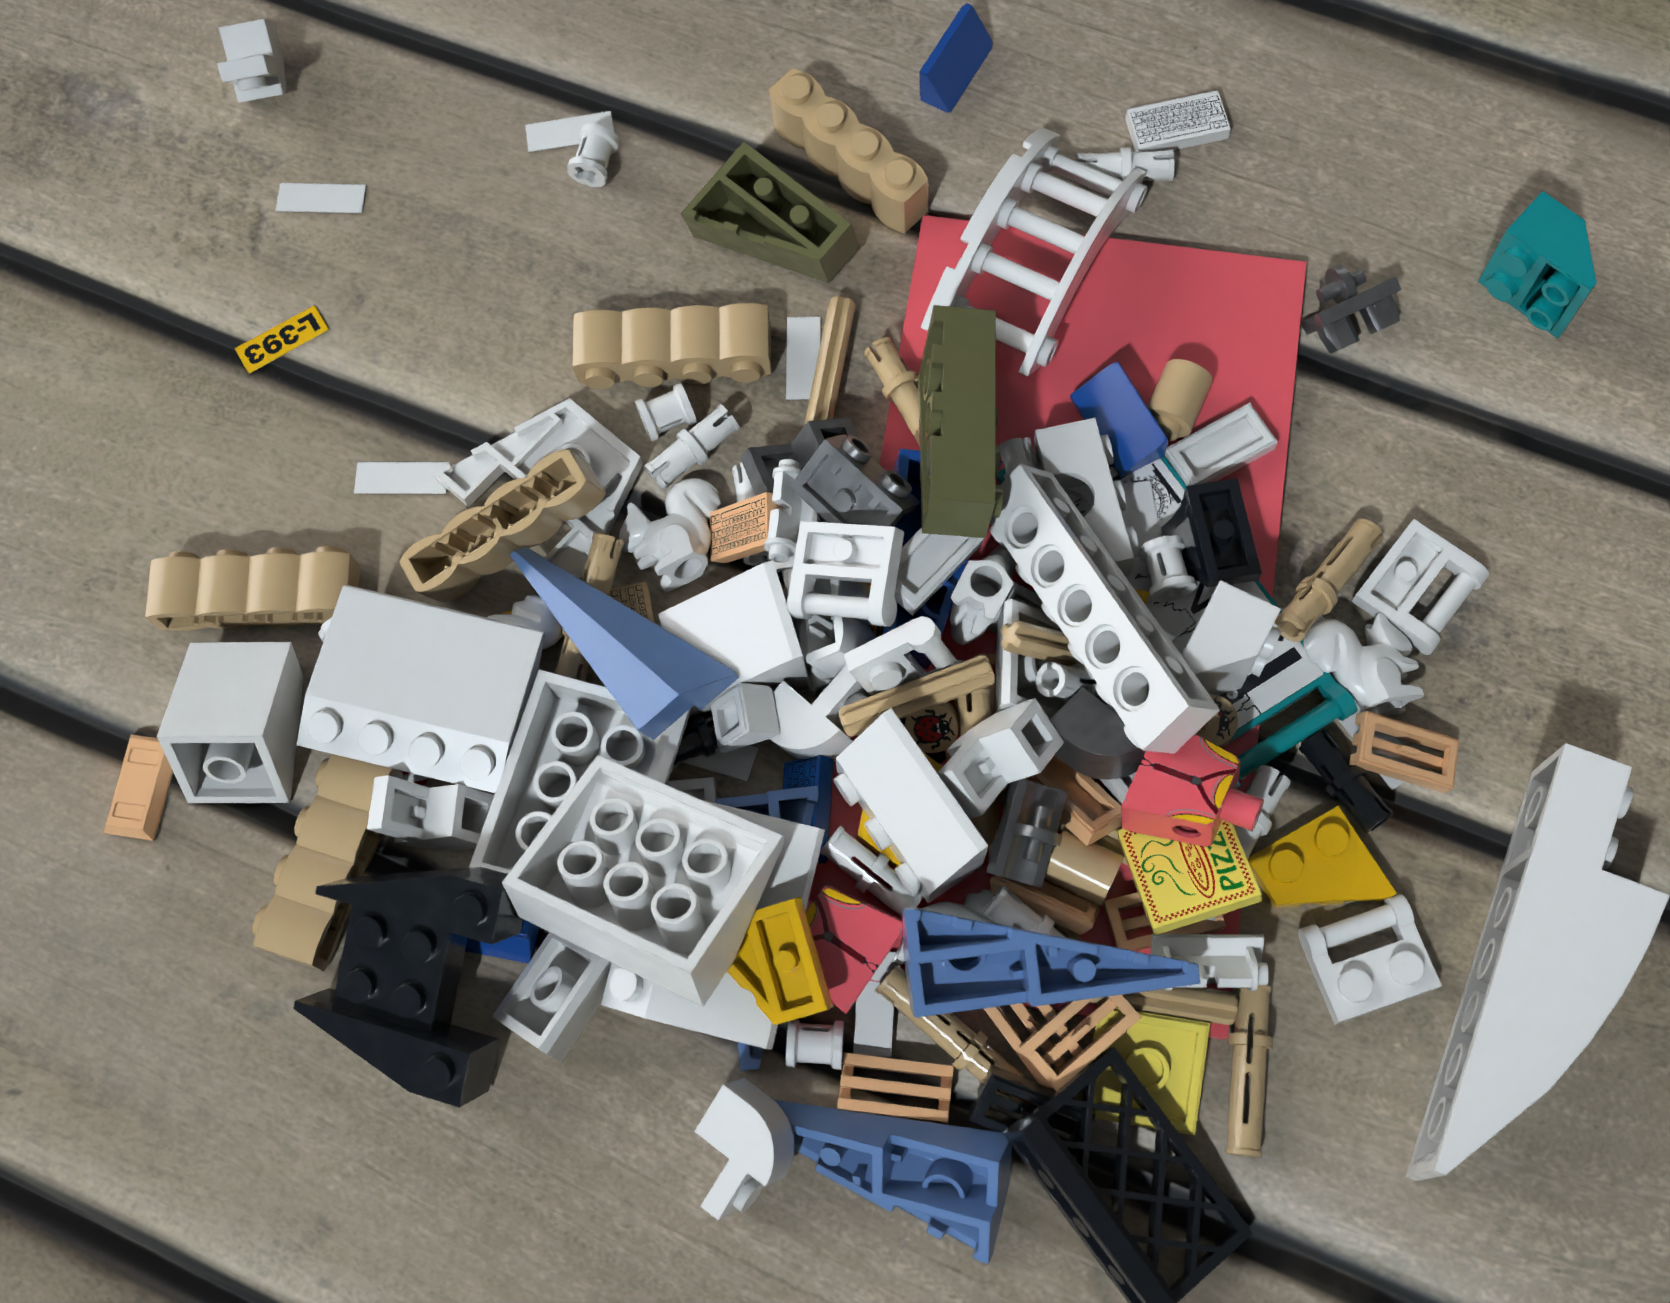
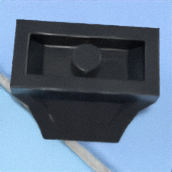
[1161,478,1262,587]

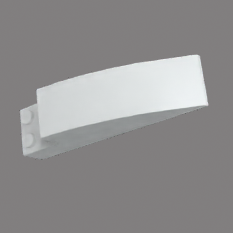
[1405,743,1670,1181]

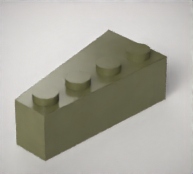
[918,305,1003,538]

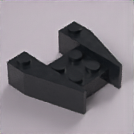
[293,867,523,1108]

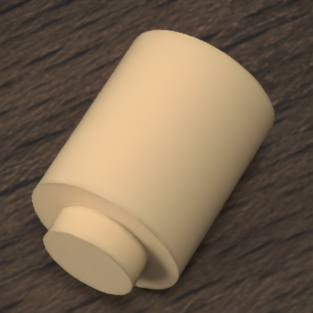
[1147,359,1213,441]
[1044,828,1124,906]

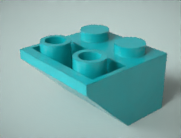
[1478,191,1597,339]

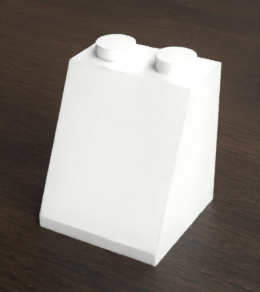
[658,560,808,721]
[157,642,304,803]

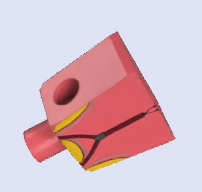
[1121,734,1264,847]
[805,885,903,1014]

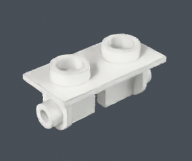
[764,459,820,572]
[1150,934,1269,991]

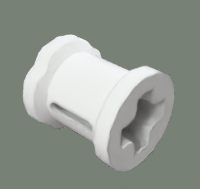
[567,123,620,187]
[635,383,697,442]
[1139,535,1197,602]
[786,1019,844,1070]

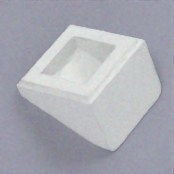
[711,682,780,753]

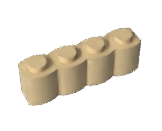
[768,69,928,233]
[572,303,771,389]
[399,450,606,602]
[145,546,360,631]
[252,754,404,972]

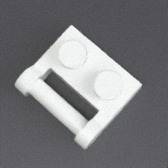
[1351,519,1489,655]
[787,521,904,626]
[843,617,964,696]
[1298,894,1442,1025]

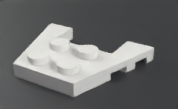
[433,398,643,579]

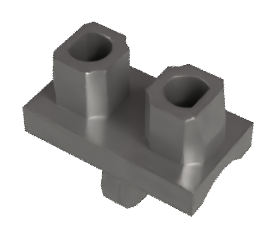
[1301,264,1402,354]
[987,778,1068,888]

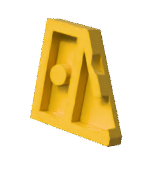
[1248,806,1397,908]
[727,897,833,1025]

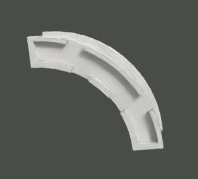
[920,128,1147,376]

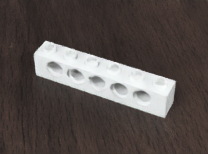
[990,464,1220,754]

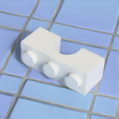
[1033,418,1139,577]

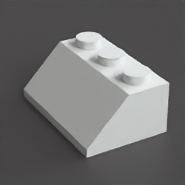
[833,708,988,903]

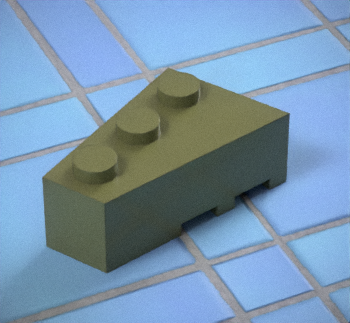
[681,141,860,283]

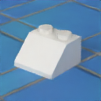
[1182,580,1282,695]

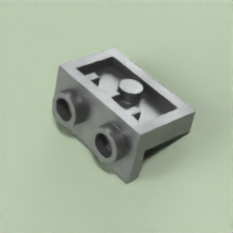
[789,434,920,527]

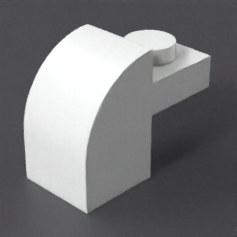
[217,19,287,103]
[770,665,871,762]
[937,698,1064,819]
[367,775,494,851]
[694,1078,794,1220]

